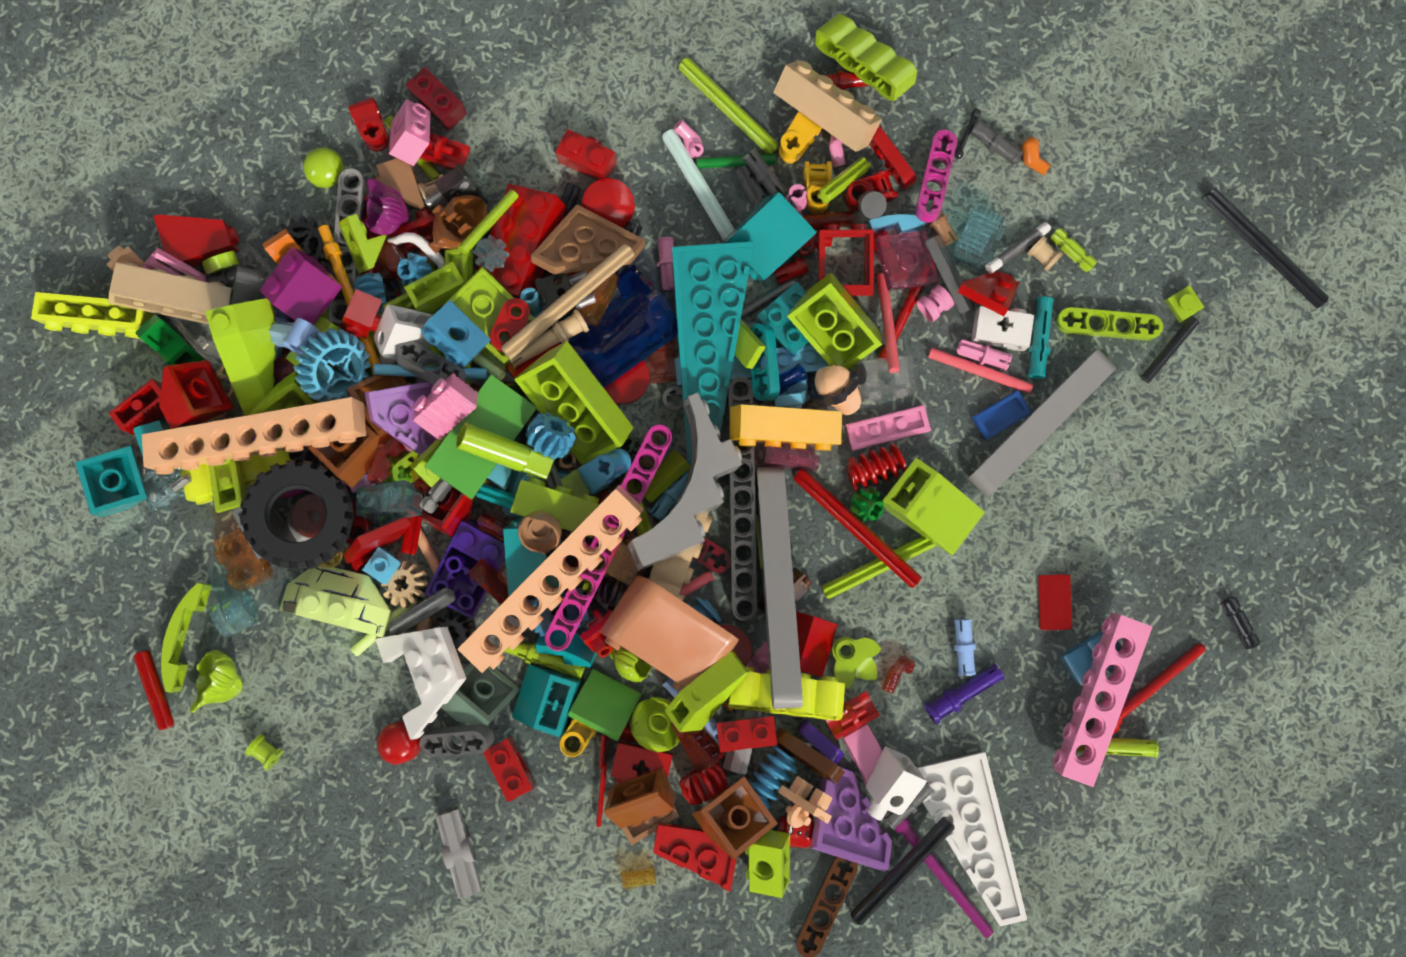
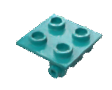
[756,282,809,356]

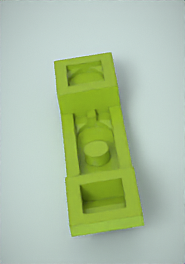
[161,583,212,693]

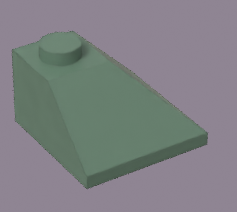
[440,663,520,725]

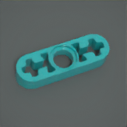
[750,323,780,402]

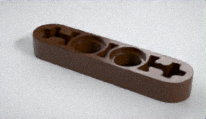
[796,856,858,957]

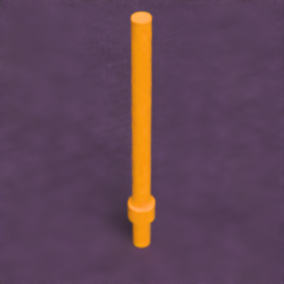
[318,225,380,376]

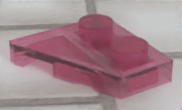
[763,446,820,472]

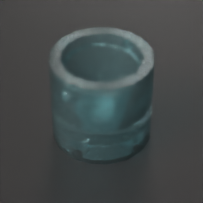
[210,591,259,638]

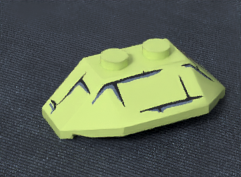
[279,564,392,638]

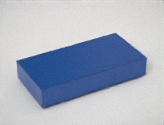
[971,390,1032,441]

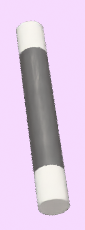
[985,222,1051,274]

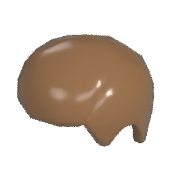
[518,511,562,554]

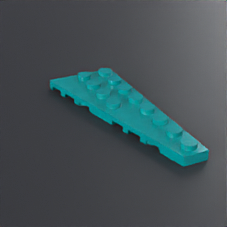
[672,241,754,466]

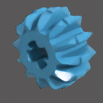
[354,272,388,315]
[525,412,576,460]

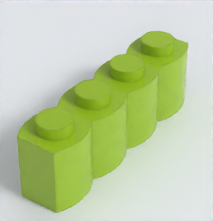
[815,14,918,101]

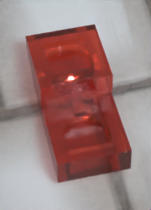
[646,324,677,384]
[477,513,509,541]

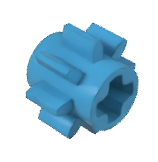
[397,253,432,285]

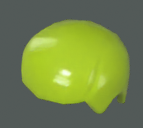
[303,147,345,188]

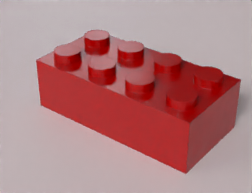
[476,183,567,299]

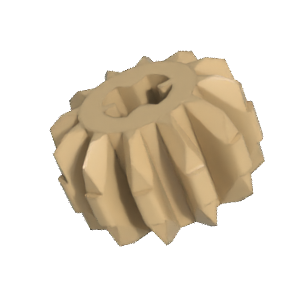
[381,561,429,608]

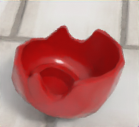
[377,721,422,765]

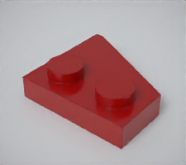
[957,270,1020,317]

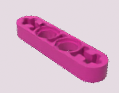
[915,130,957,223]

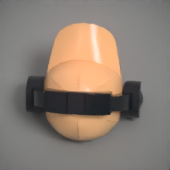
[807,363,867,415]

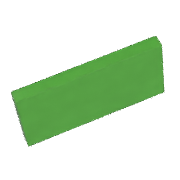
[424,375,536,499]

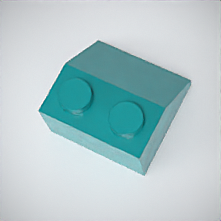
[75,446,148,518]

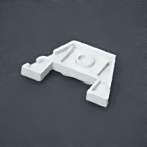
[375,627,466,740]

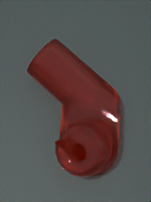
[881,656,915,693]

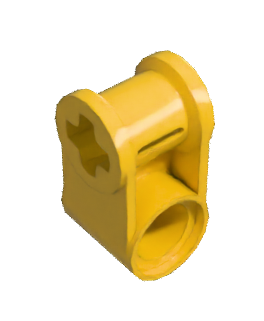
[779,112,822,164]
[804,161,832,215]
[560,718,598,757]

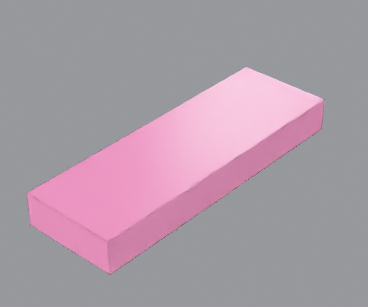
[845,405,931,451]

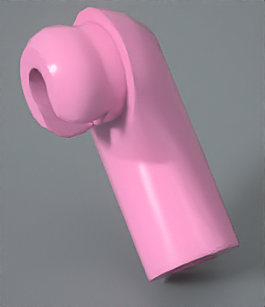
[673,120,704,158]
[829,135,846,167]

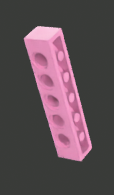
[1053,612,1152,787]

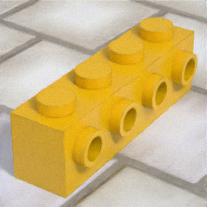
[729,405,842,451]

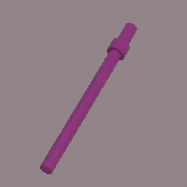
[886,810,994,938]

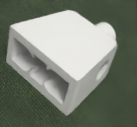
[374,304,433,365]
[866,746,927,820]

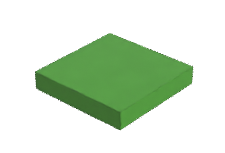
[568,669,642,741]

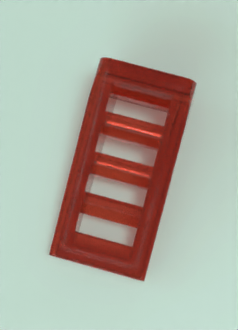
[671,722,725,772]

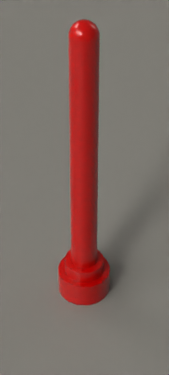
[1113,643,1206,734]

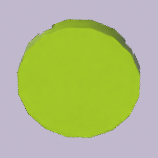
[630,697,685,752]

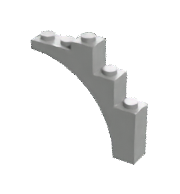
[627,393,742,571]

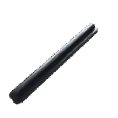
[1203,188,1329,308]

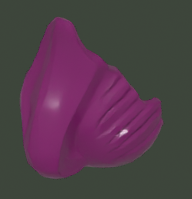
[365,178,410,235]

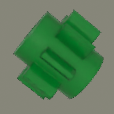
[850,488,884,523]

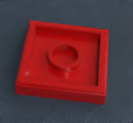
[343,517,411,563]

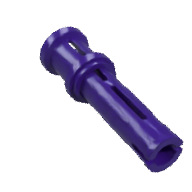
[923,664,1004,725]

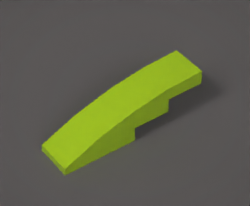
[369,262,465,349]

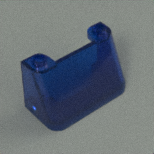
[548,265,678,388]

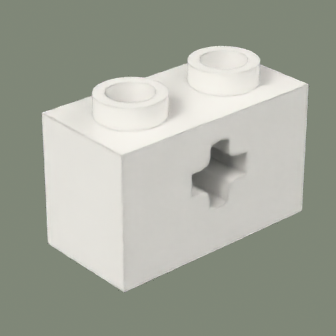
[971,306,1034,352]

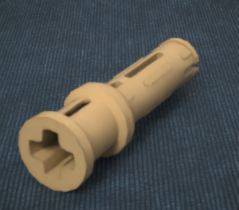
[509,309,589,368]

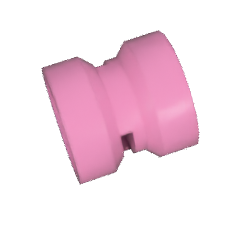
[916,285,954,322]

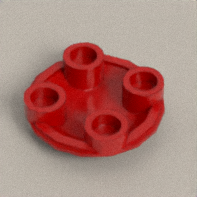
[582,178,635,228]

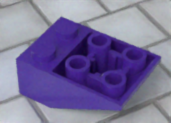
[425,519,506,620]

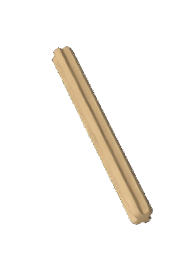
[501,244,634,358]

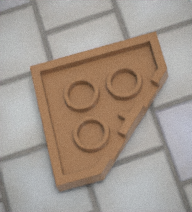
[531,205,645,275]

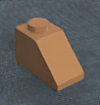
[375,158,428,211]

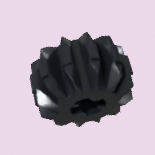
[595,577,631,611]
[430,611,477,657]

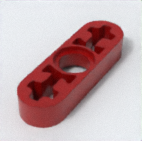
[869,125,917,191]

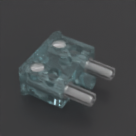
[138,450,192,511]

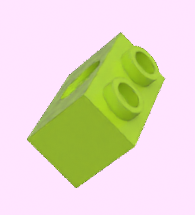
[745,830,790,898]

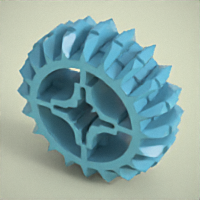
[293,328,371,402]

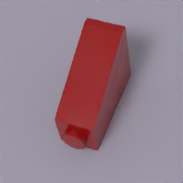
[153,214,240,272]

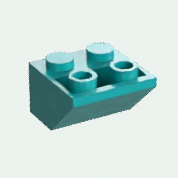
[512,664,581,737]

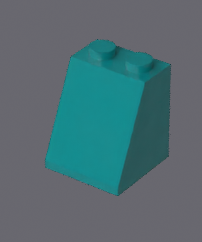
[722,192,816,281]
[503,515,568,596]

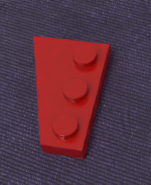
[652,822,737,892]

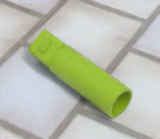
[456,422,554,480]

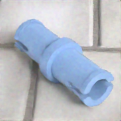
[954,619,976,676]

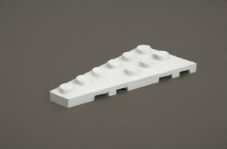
[916,751,1027,926]

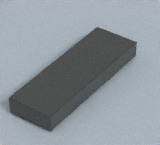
[925,235,976,314]

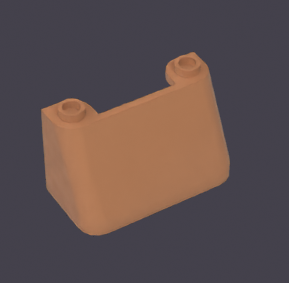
[600,575,739,691]

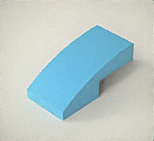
[867,214,926,238]

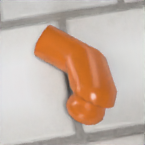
[1021,137,1051,176]

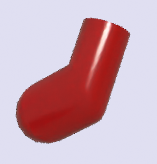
[797,232,833,256]

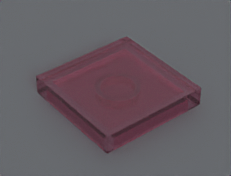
[874,230,939,291]

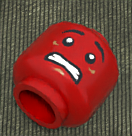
[779,812,815,848]

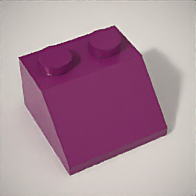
[260,246,343,325]

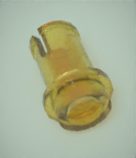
[621,867,657,891]

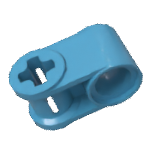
[577,448,631,495]

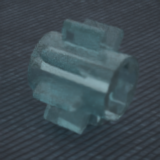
[472,235,509,272]

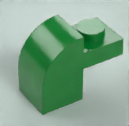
[135,314,204,365]

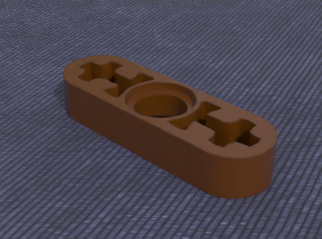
[776,728,845,785]

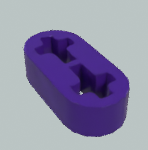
[796,719,845,764]

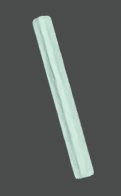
[662,129,734,240]

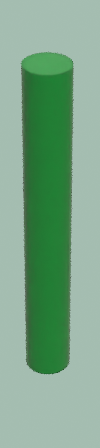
[696,154,776,169]

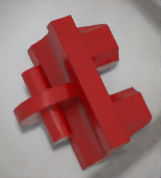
[419,133,471,170]
[389,208,435,253]
[580,609,613,658]
[825,691,880,740]

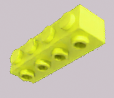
[31,292,156,339]

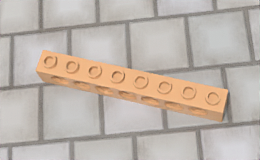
[142,397,366,474]
[458,485,644,673]

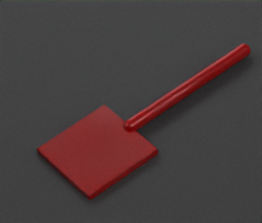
[596,734,609,827]

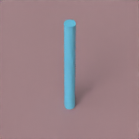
[374,364,487,380]

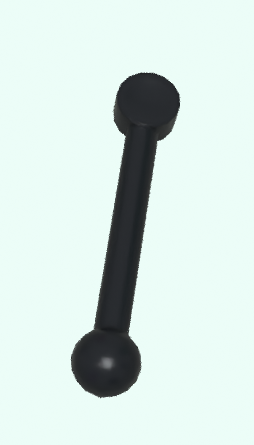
[954,108,981,159]

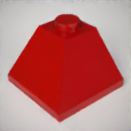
[159,360,233,429]
[417,487,473,538]

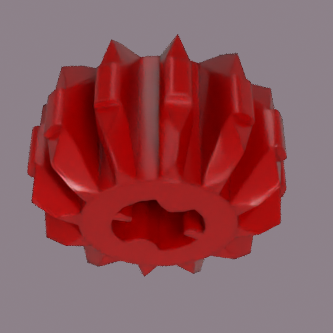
[679,762,728,805]

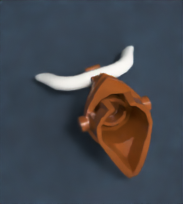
[387,195,487,269]

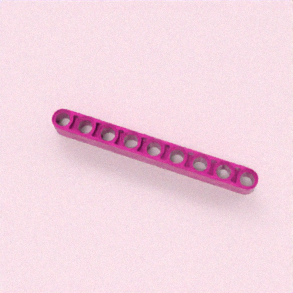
[545,425,672,651]

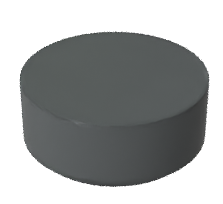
[858,190,887,219]

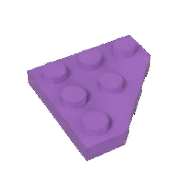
[365,381,436,455]
[811,767,892,871]

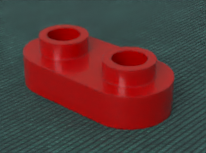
[490,298,530,352]

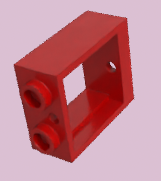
[817,224,874,296]

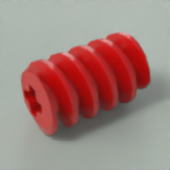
[846,443,907,492]

